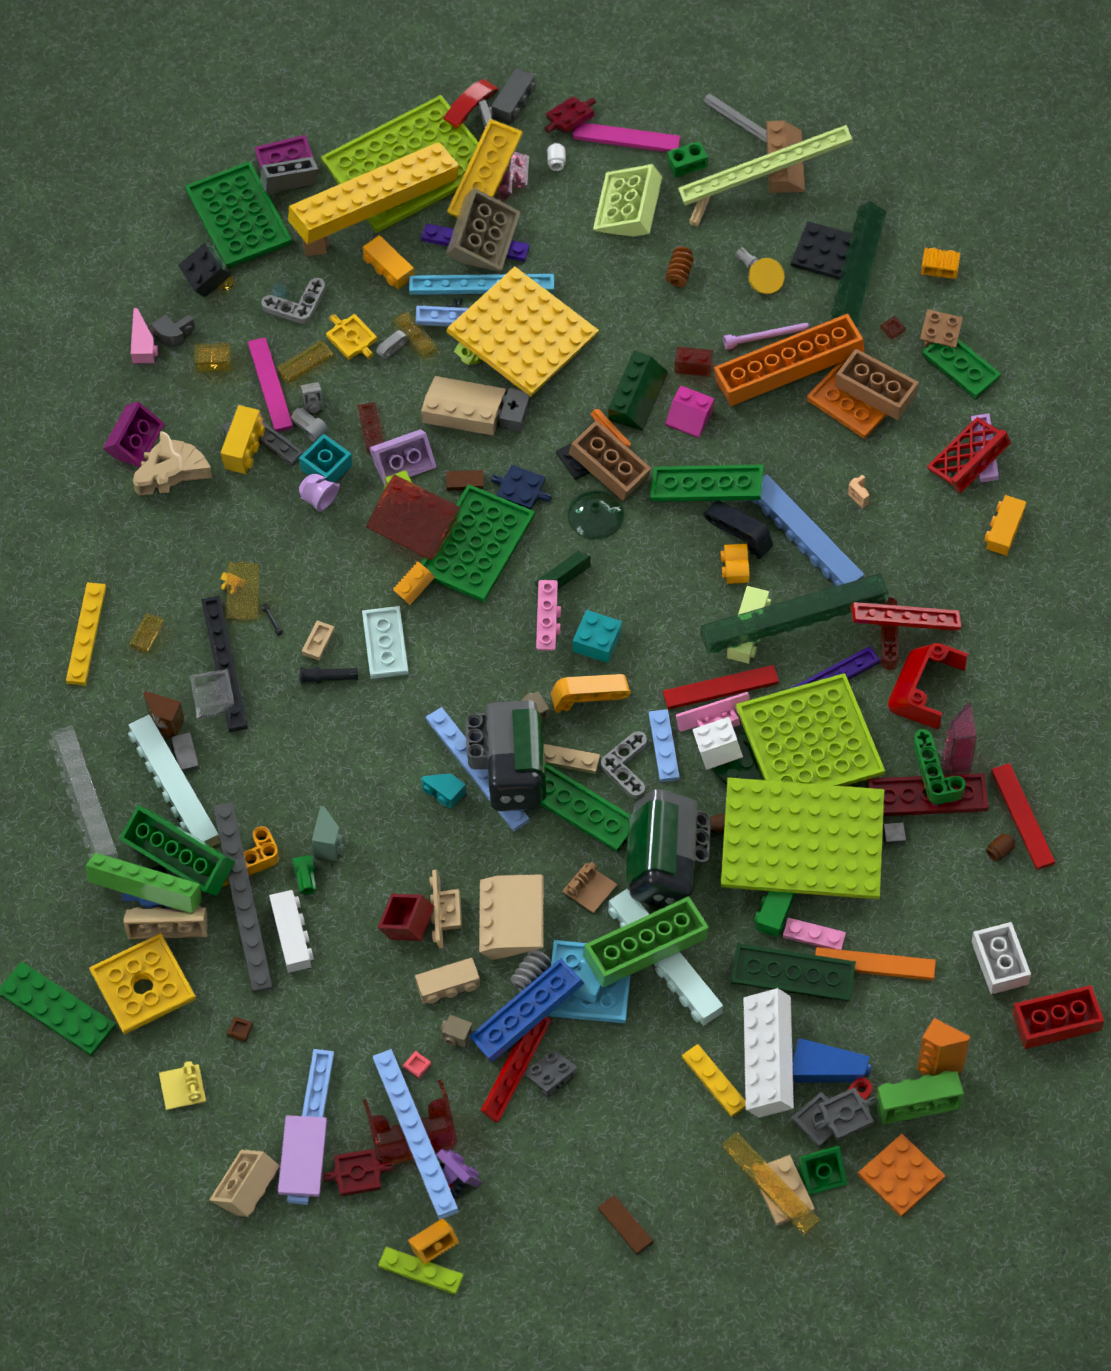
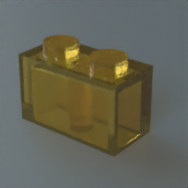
[194,342,232,373]

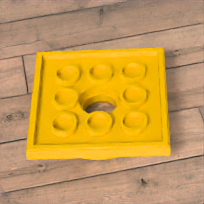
[89,933,196,1035]

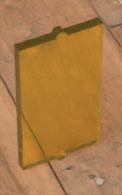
[226,561,259,620]

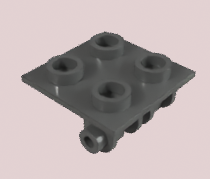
[524,1049,578,1097]

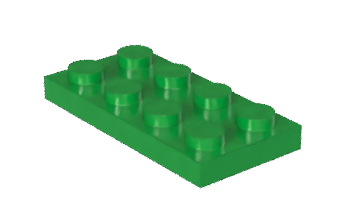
[922,339,1001,399]

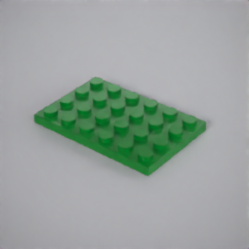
[185,161,292,268]
[421,484,535,602]

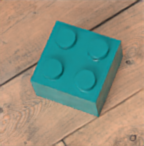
[299,434,353,483]
[573,610,622,663]

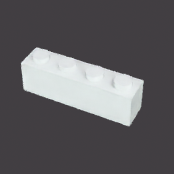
[269,890,314,973]

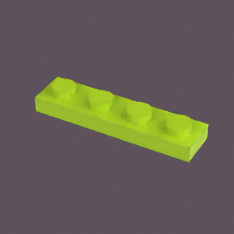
[378,1247,463,1295]

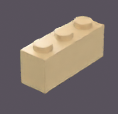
[415,958,480,1004]

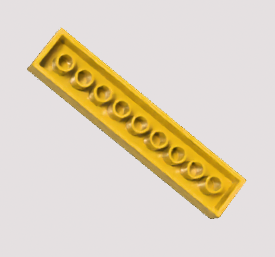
[288,142,459,245]

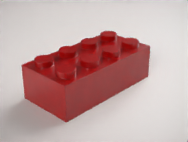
[1012,985,1104,1049]

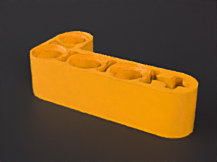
[550,674,631,713]
[222,826,279,887]

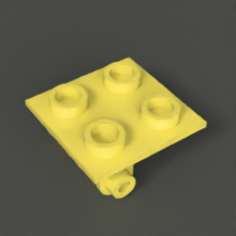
[159,1061,206,1110]

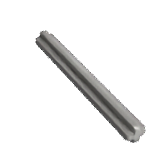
[704,94,766,143]

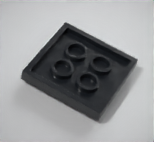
[791,221,859,281]

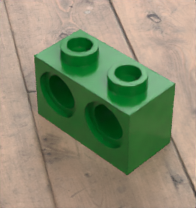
[667,141,708,178]

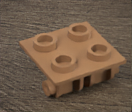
[920,309,963,348]
[562,862,617,913]

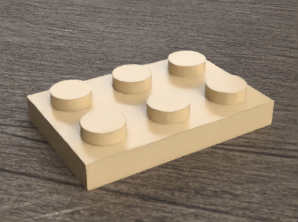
[752,1155,815,1226]

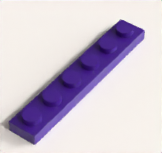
[421,223,530,262]

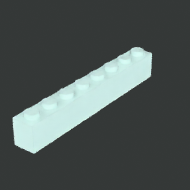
[128,715,220,847]
[608,889,723,1026]

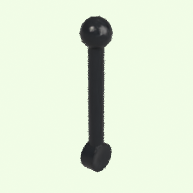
[262,603,283,635]

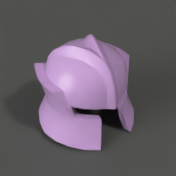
[299,474,340,512]

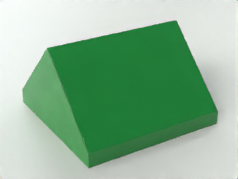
[798,1146,847,1195]

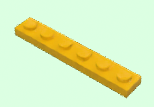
[66,582,106,686]

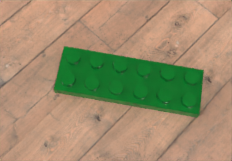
[650,465,765,502]
[541,763,631,852]
[0,961,116,1057]

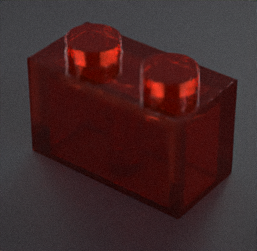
[674,346,713,377]

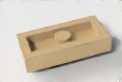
[302,621,335,661]

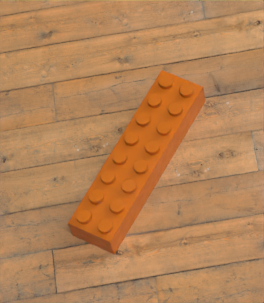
[714,314,864,407]

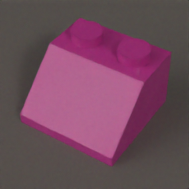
[665,386,714,438]

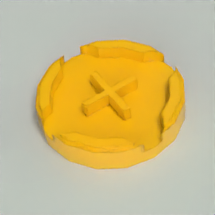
[748,258,784,294]

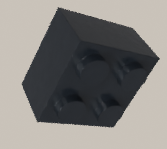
[178,242,232,297]

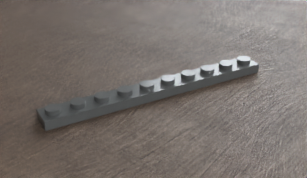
[213,802,272,993]

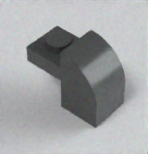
[151,315,195,346]

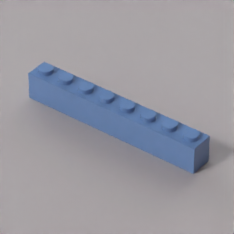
[751,475,864,596]

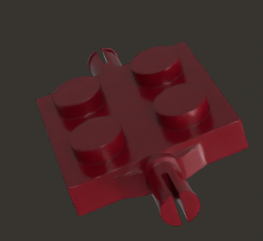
[544,96,596,134]
[322,1149,393,1196]

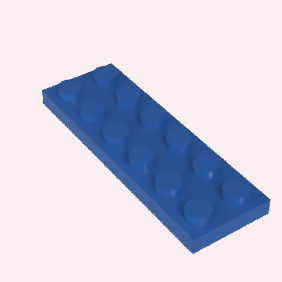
[469,958,584,1062]

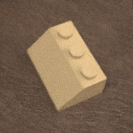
[210,1150,280,1217]

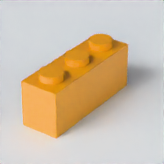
[363,235,414,290]
[984,495,1026,556]

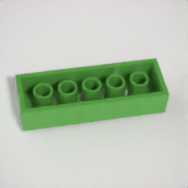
[583,896,709,988]

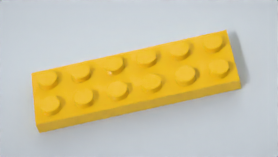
[447,119,523,218]

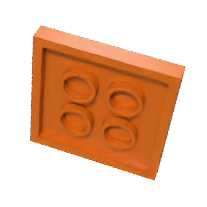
[858,1134,945,1217]

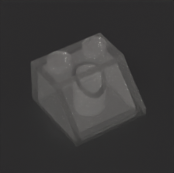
[190,669,234,719]

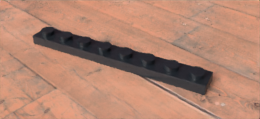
[201,595,248,732]

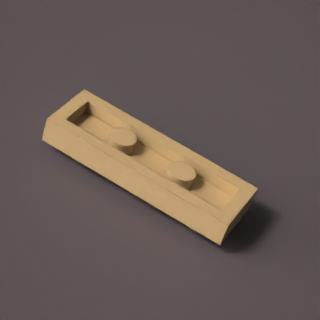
[544,744,600,774]

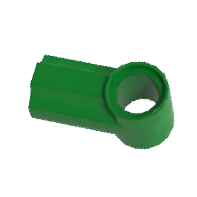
[292,855,316,895]

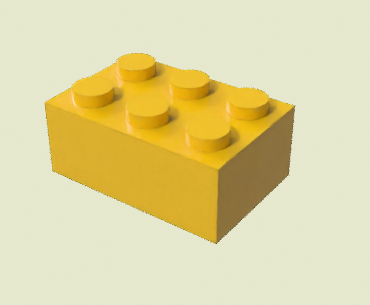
[221,405,265,474]

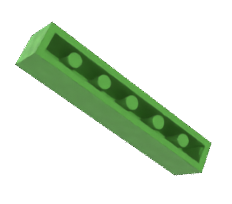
[86,852,202,914]

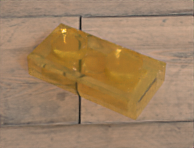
[130,613,164,653]

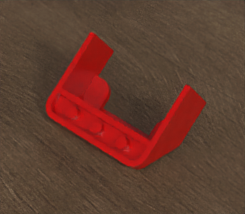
[888,643,968,730]

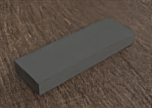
[258,422,304,466]

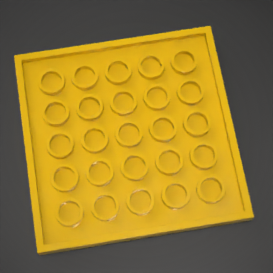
[446,267,599,397]

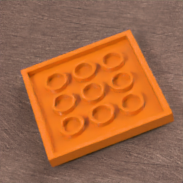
[807,360,887,440]

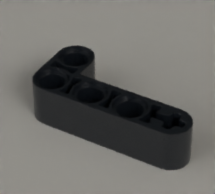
[703,501,773,559]

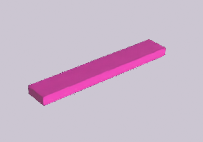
[573,123,680,152]
[248,337,293,432]

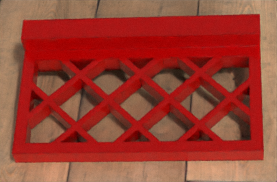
[927,417,1011,494]

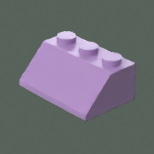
[369,429,437,485]

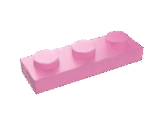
[783,918,846,950]

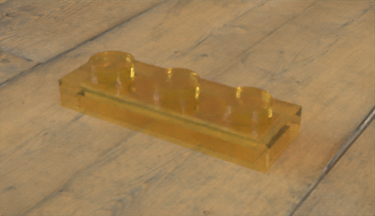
[392,310,438,359]
[277,340,333,383]

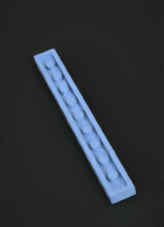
[373,1049,459,1220]

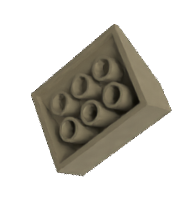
[446,188,520,272]

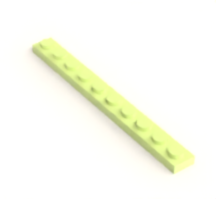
[679,125,853,205]

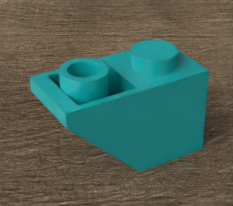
[421,773,466,809]

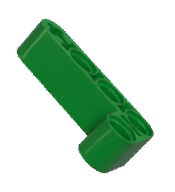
[913,729,966,804]

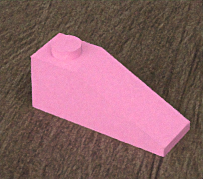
[131,308,158,363]

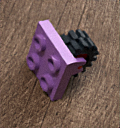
[437,1149,482,1200]

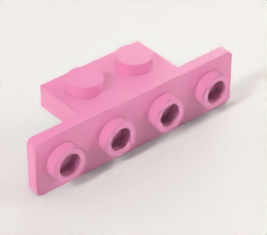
[536,580,561,651]
[676,692,750,732]

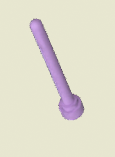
[723,323,809,350]

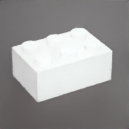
[972,922,1031,994]

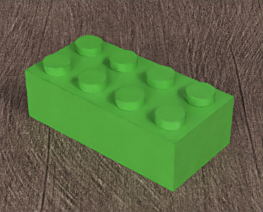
[876,1071,964,1125]

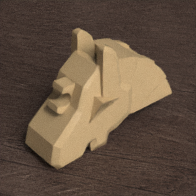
[133,431,212,495]

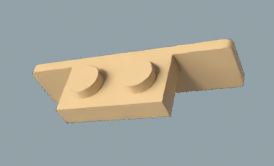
[430,870,462,948]

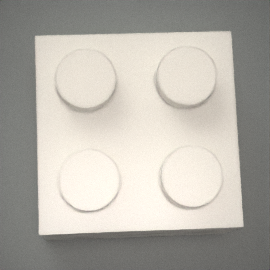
[693,717,743,770]

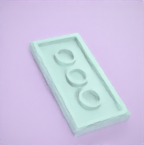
[362,606,408,679]

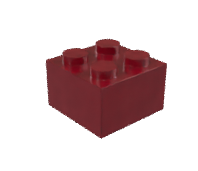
[378,893,434,941]

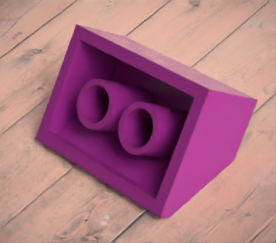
[103,401,165,467]

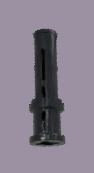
[300,666,358,684]

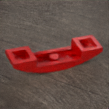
[443,79,498,128]

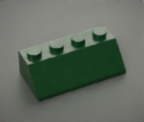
[608,351,668,431]

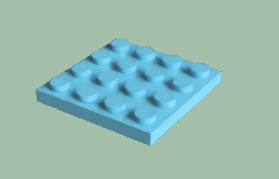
[547,940,631,1023]

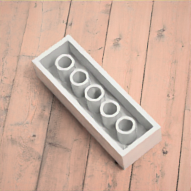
[744,988,794,1117]

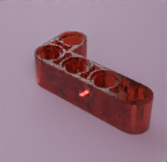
[862,597,899,670]

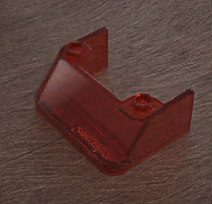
[363,1079,457,1165]

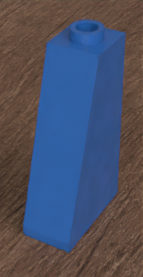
[792,1038,872,1083]

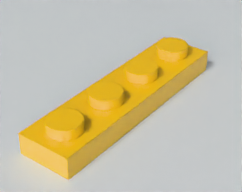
[682,1044,746,1118]

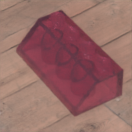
[942,703,977,775]

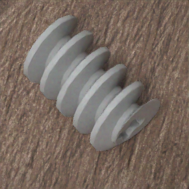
[510,950,551,992]

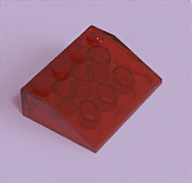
[366,474,460,560]

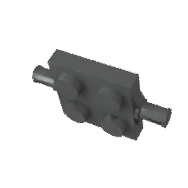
[813,1087,879,1141]

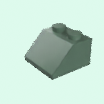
[312,806,344,861]

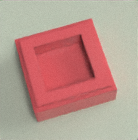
[403,1051,431,1079]

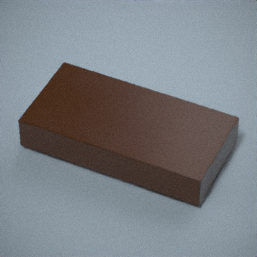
[446,470,484,491]

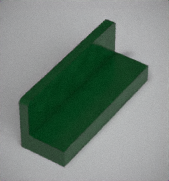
[535,551,591,590]

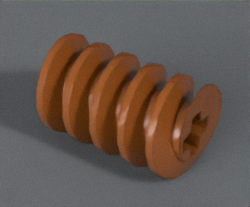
[666,247,694,287]

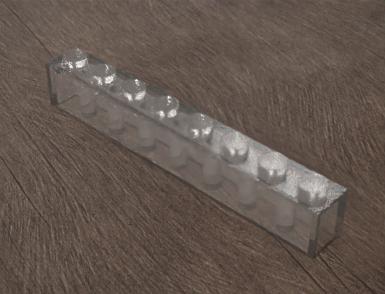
[49,725,118,860]

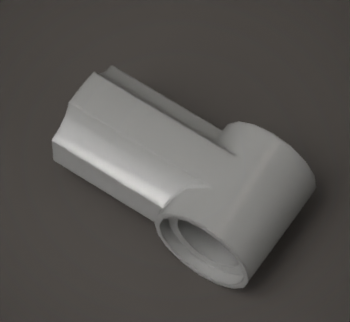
[291,408,328,442]

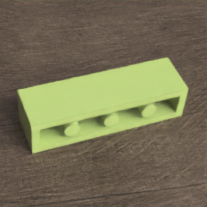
[727,586,771,664]

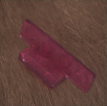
[499,151,529,202]

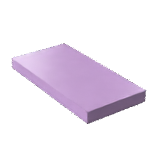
[278,1115,327,1197]

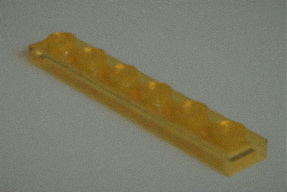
[721,1132,820,1235]

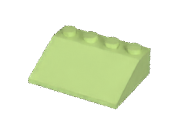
[593,164,662,237]

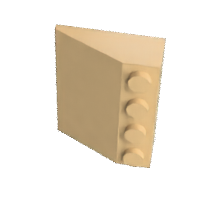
[421,376,506,436]
[479,875,543,960]

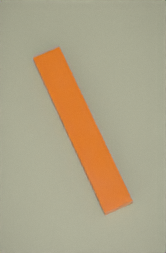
[815,947,936,981]

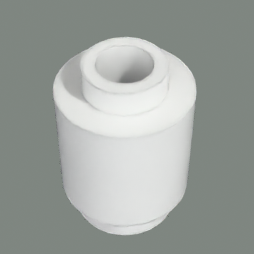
[547,143,566,171]

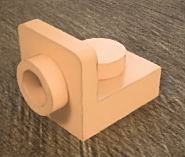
[848,475,869,509]

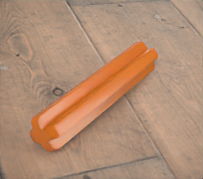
[591,409,631,448]

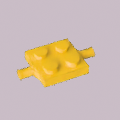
[326,314,377,360]

